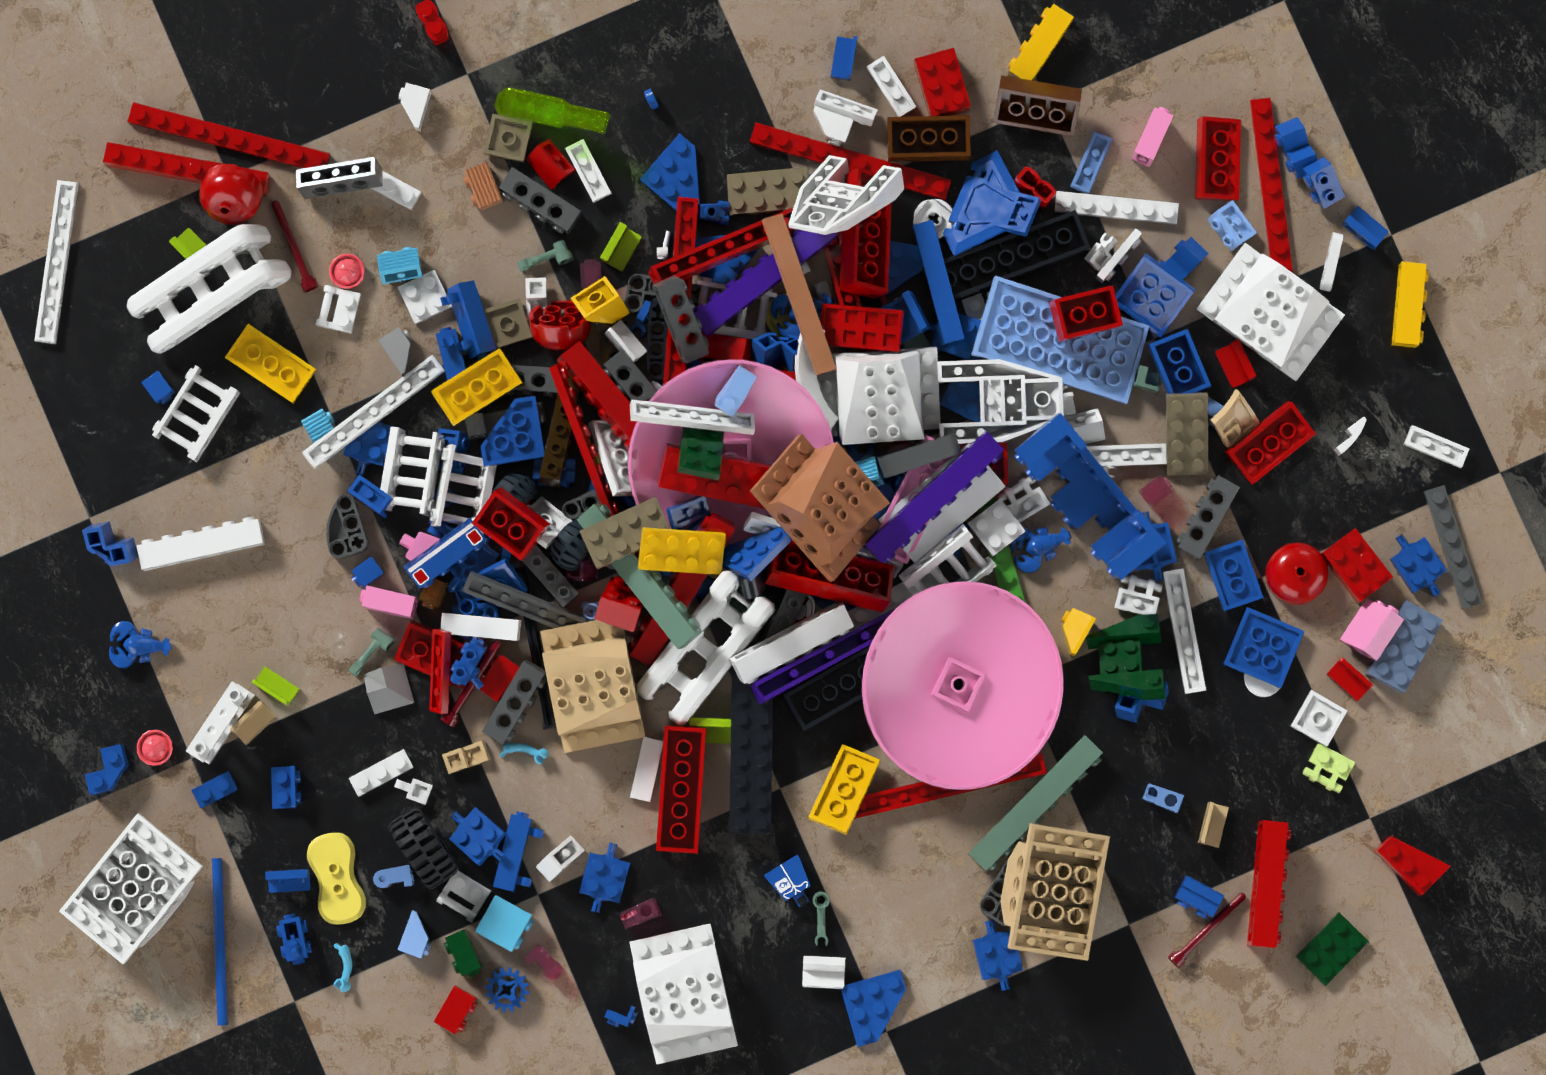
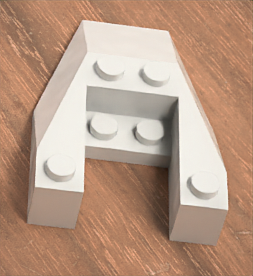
[788,155,904,235]
[937,359,1064,444]

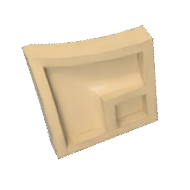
[1210,389,1260,449]

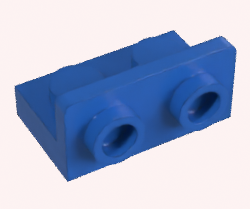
[438,428,470,475]
[271,766,301,809]
[265,869,311,893]

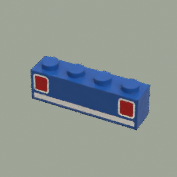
[403,518,487,589]

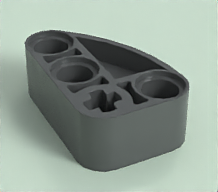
[326,494,369,560]

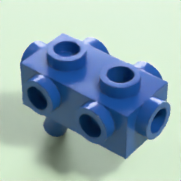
[450,637,487,690]
[276,913,312,965]

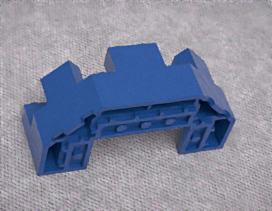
[1014,413,1166,580]

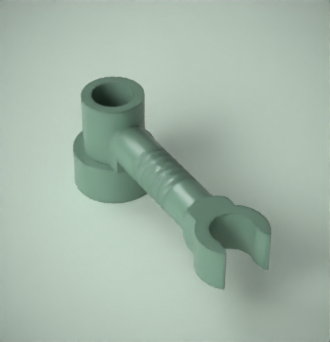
[517,240,574,272]
[348,628,396,677]
[813,891,830,946]

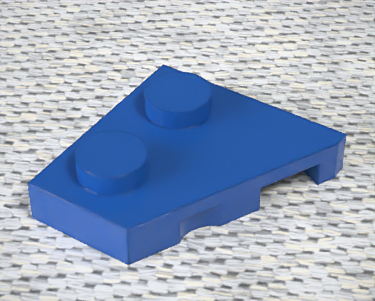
[666,495,710,531]

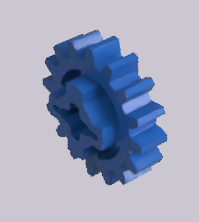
[484,967,530,1013]

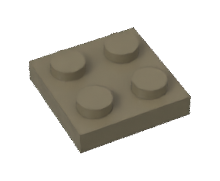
[484,114,533,163]
[484,298,533,350]

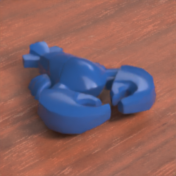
[771,293,833,338]
[1010,527,1072,574]
[448,581,499,640]
[109,621,172,668]

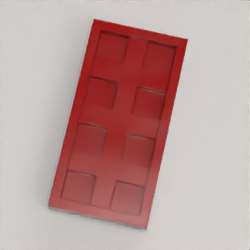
[820,303,904,352]

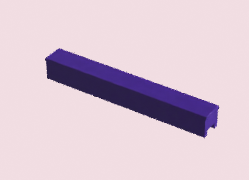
[750,608,895,705]

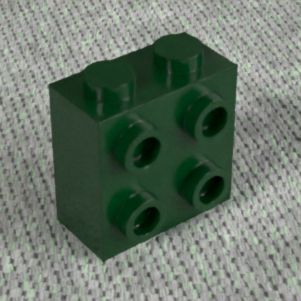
[443,929,484,978]

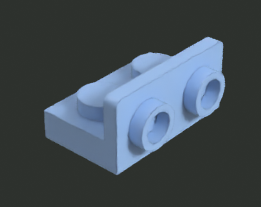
[1208,200,1257,251]

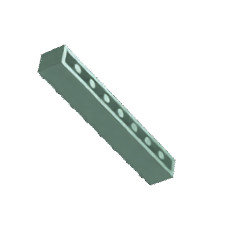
[576,503,702,649]
[968,736,1103,871]

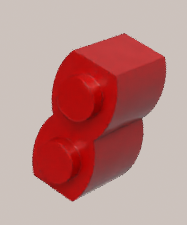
[416,0,449,46]
[1014,166,1056,211]

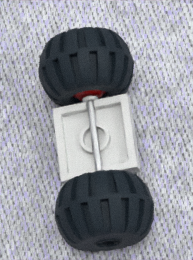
[491,472,591,571]

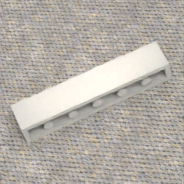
[136,516,265,571]
[729,602,854,684]

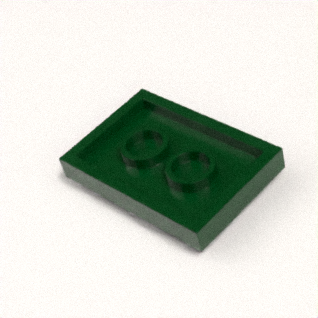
[677,427,724,480]
[1295,912,1369,986]

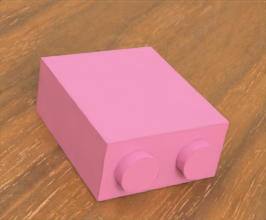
[1131,107,1173,167]
[360,586,419,620]
[1340,599,1404,661]

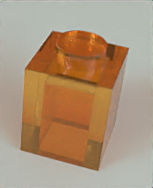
[419,579,448,610]

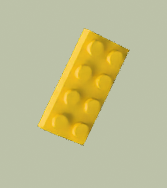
[225,324,316,404]
[431,348,522,426]
[638,527,726,575]
[808,744,880,835]

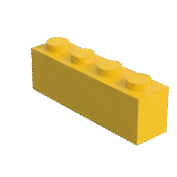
[1007,4,1074,81]
[1392,261,1429,348]

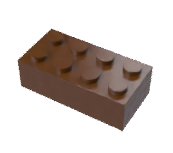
[993,75,1082,136]
[887,115,971,162]

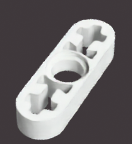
[1320,232,1343,292]

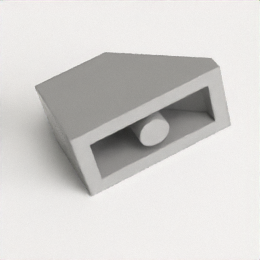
[378,327,412,376]

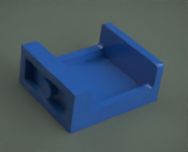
[881,290,931,344]

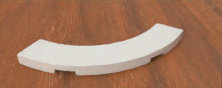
[795,330,838,430]

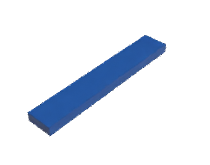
[913,220,964,344]

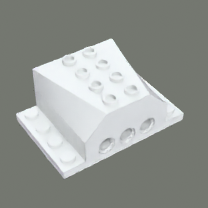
[1196,243,1345,381]
[817,347,940,445]
[59,813,203,964]
[629,923,738,1064]

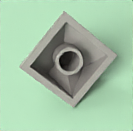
[363,663,415,714]

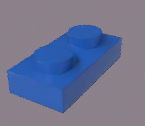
[191,771,238,809]

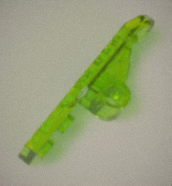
[494,87,610,134]

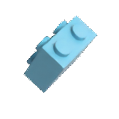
[475,895,534,952]

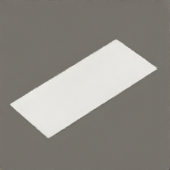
[879,443,1005,563]

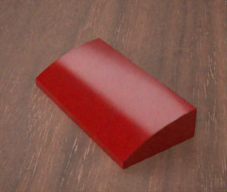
[1195,116,1241,201]
[1224,401,1316,485]
[394,620,487,690]

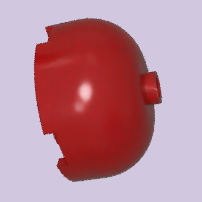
[199,164,263,225]
[529,300,591,350]
[1265,543,1329,605]

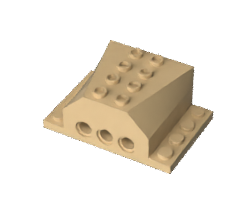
[540,620,646,753]
[1001,823,1110,961]

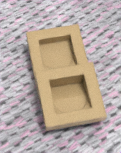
[442,740,491,774]

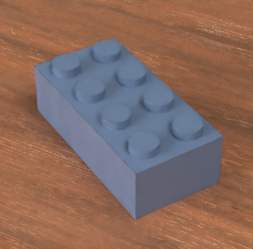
[1365,600,1443,694]

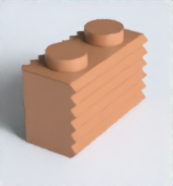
[463,162,503,211]

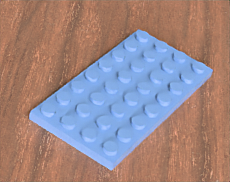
[971,276,1149,405]

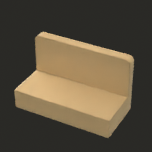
[230,701,277,745]
[1198,802,1229,848]

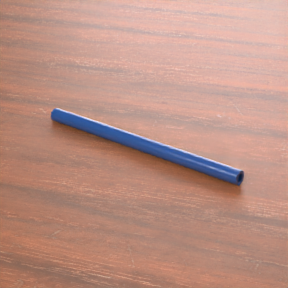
[212,858,228,1026]

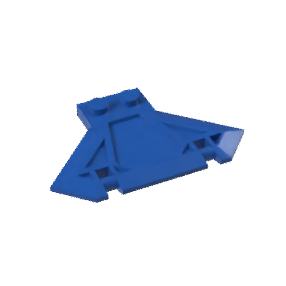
[943,150,1041,256]

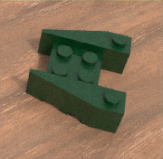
[1086,613,1166,700]

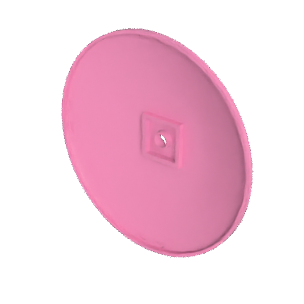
[628,359,834,548]
[862,581,1063,790]

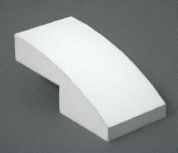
[525,278,547,322]
[1334,417,1366,456]

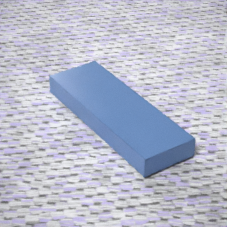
[1070,131,1113,194]

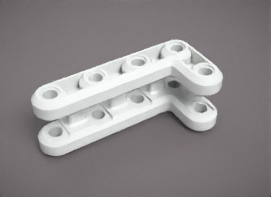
[127,224,292,354]
[636,571,775,726]

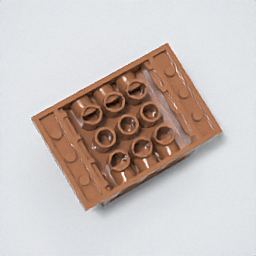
[750,434,890,582]

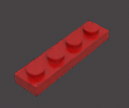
[429,629,452,714]

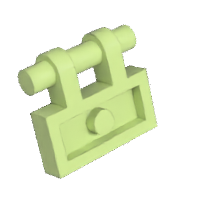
[1302,743,1355,793]

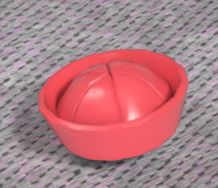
[329,253,365,289]
[137,730,173,766]

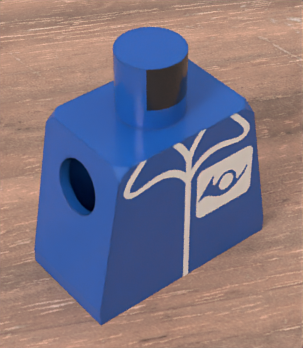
[764,855,810,907]

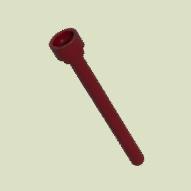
[272,200,319,293]
[440,639,502,727]
[1168,893,1246,969]

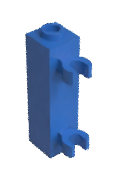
[440,280,496,361]
[436,327,466,381]
[493,811,544,892]

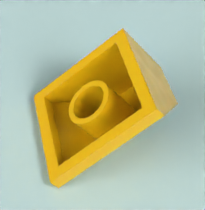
[571,276,630,324]
[1061,608,1096,657]

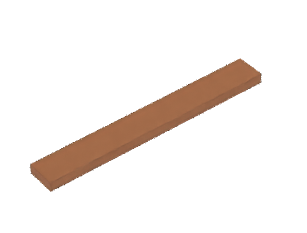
[762,214,836,376]

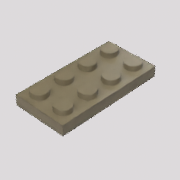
[727,167,809,216]
[1166,393,1208,476]
[580,497,670,569]

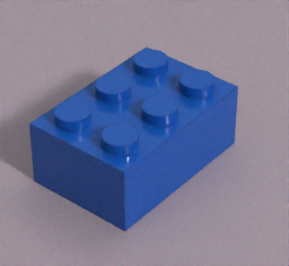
[1147,329,1211,394]

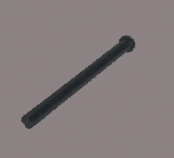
[514,567,557,730]

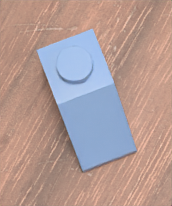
[715,365,757,417]
[398,911,432,958]

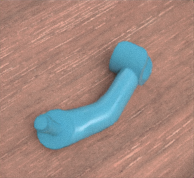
[500,743,549,764]
[334,943,352,992]

